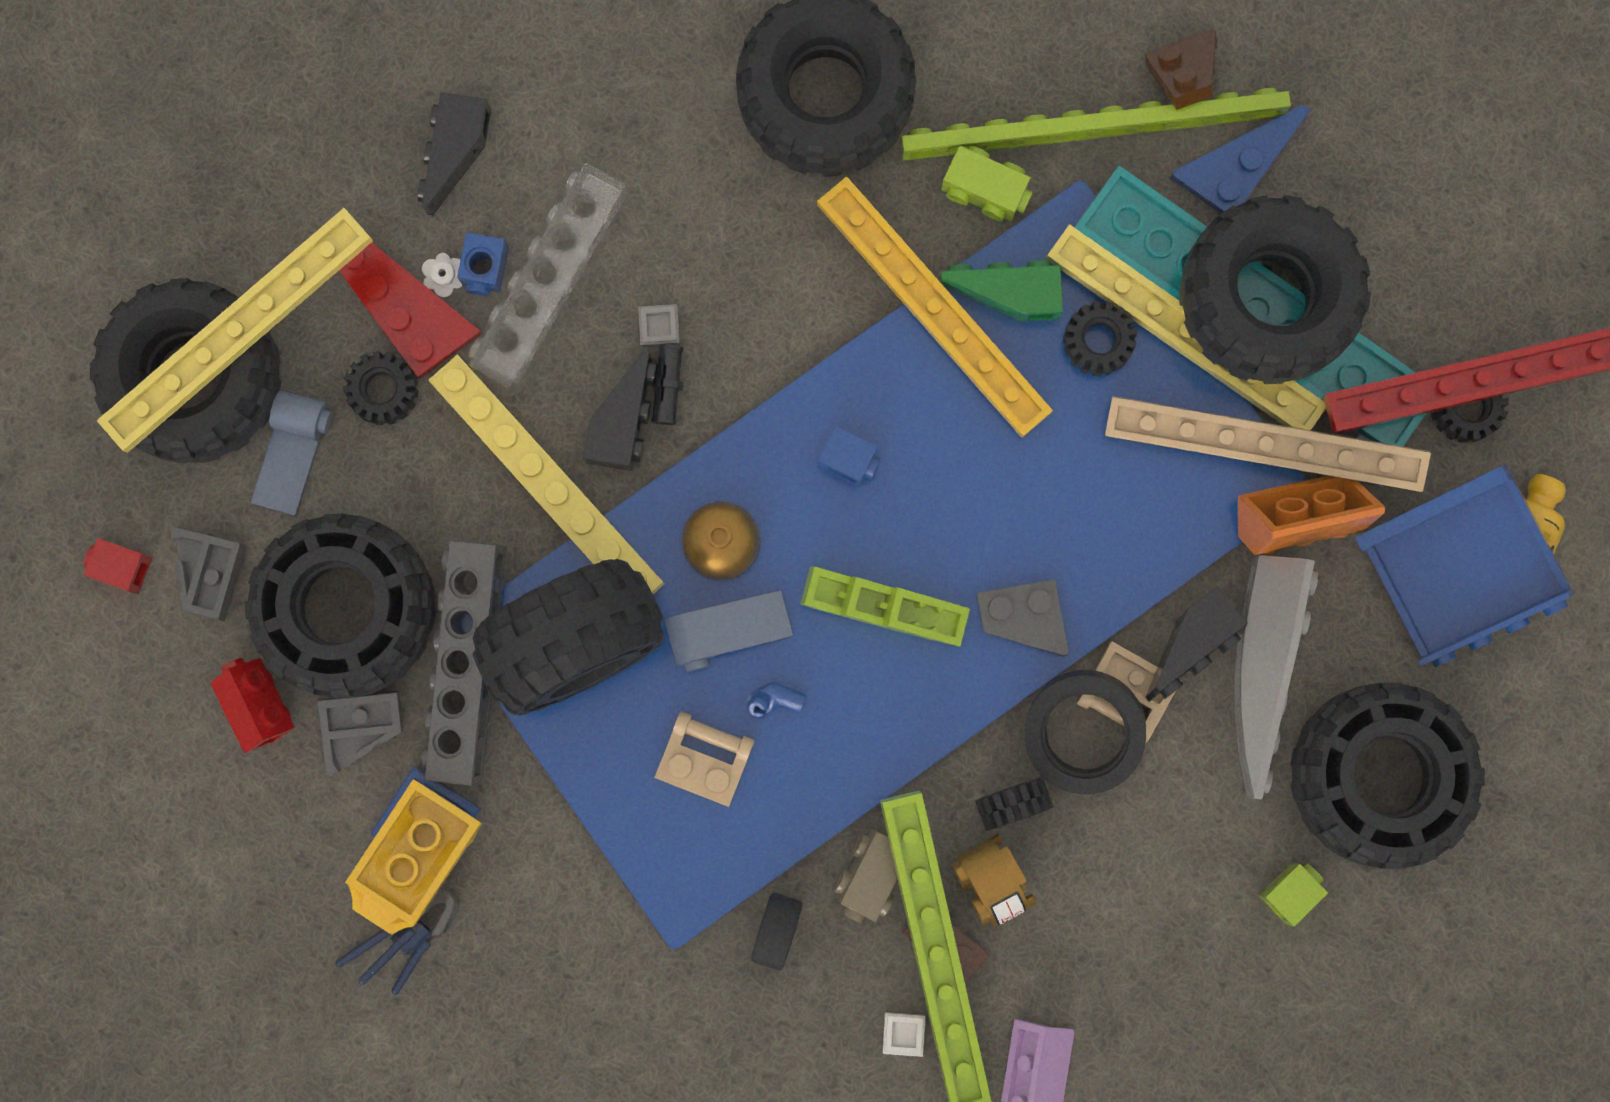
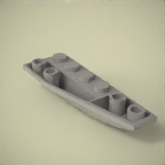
[1234,555,1318,800]

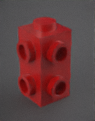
[210,657,295,754]

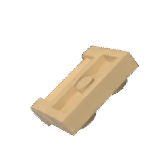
[1076,641,1182,742]
[655,711,755,807]

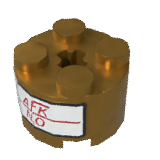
[952,834,1037,928]

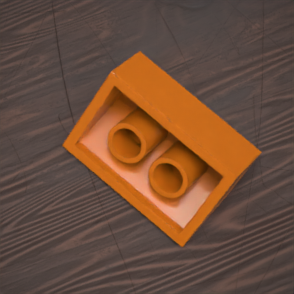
[1238,475,1385,555]

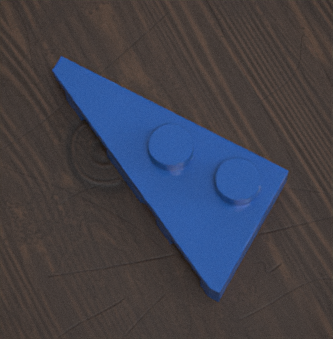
[1170,104,1310,214]

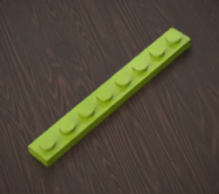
[880,790,991,1102]

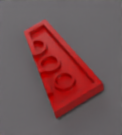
[339,242,482,379]

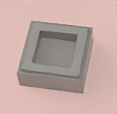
[638,304,680,347]

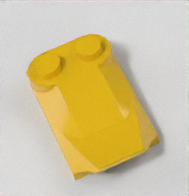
[345,779,482,935]

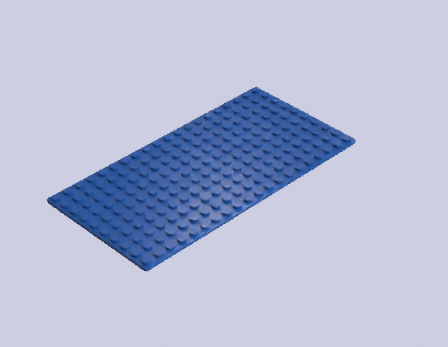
[459,181,1306,949]

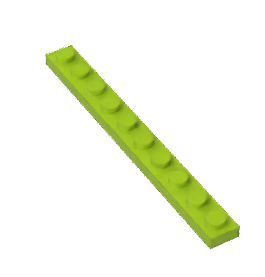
[901,88,1291,161]

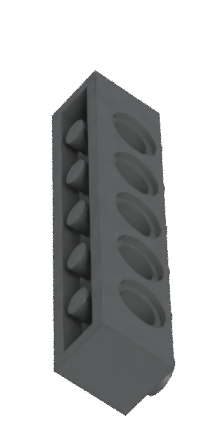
[421,541,507,786]

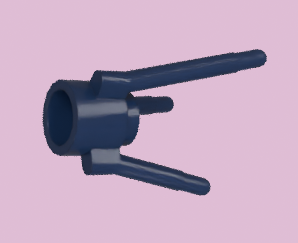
[335,919,432,995]

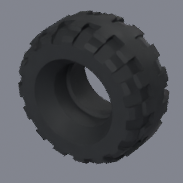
[736,0,916,177]
[1179,195,1371,384]
[90,278,282,464]
[245,513,436,699]
[472,559,664,716]
[1290,683,1485,869]

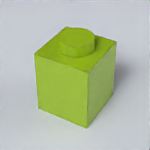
[1258,863,1328,927]

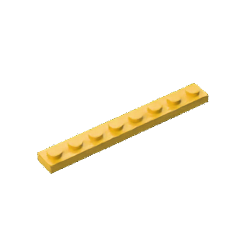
[817,176,1053,438]

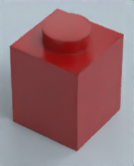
[83,538,153,594]

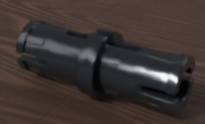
[651,344,684,425]

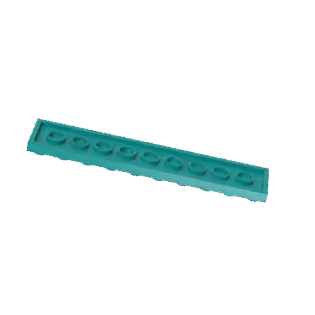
[1074,166,1426,446]

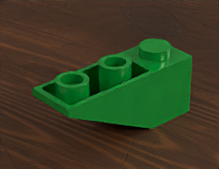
[940,260,1063,322]

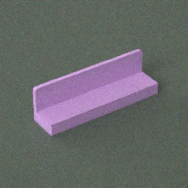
[1001,1019,1074,1102]

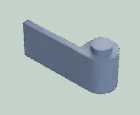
[250,390,333,516]
[664,590,793,672]

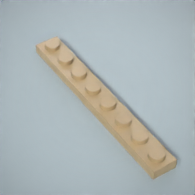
[1105,396,1431,492]

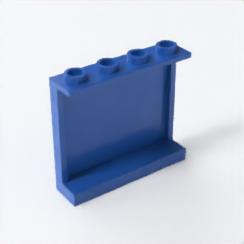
[1355,464,1574,667]

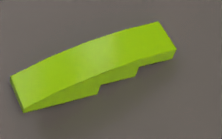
[800,566,970,647]

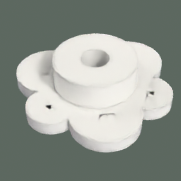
[422,253,462,298]

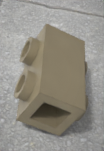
[833,829,898,924]

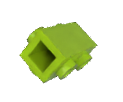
[941,145,1033,222]

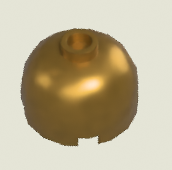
[681,501,761,581]

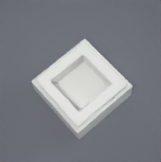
[882,1012,925,1057]

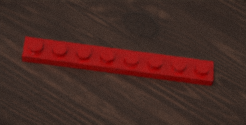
[1323,328,1610,434]

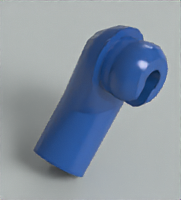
[747,682,807,718]

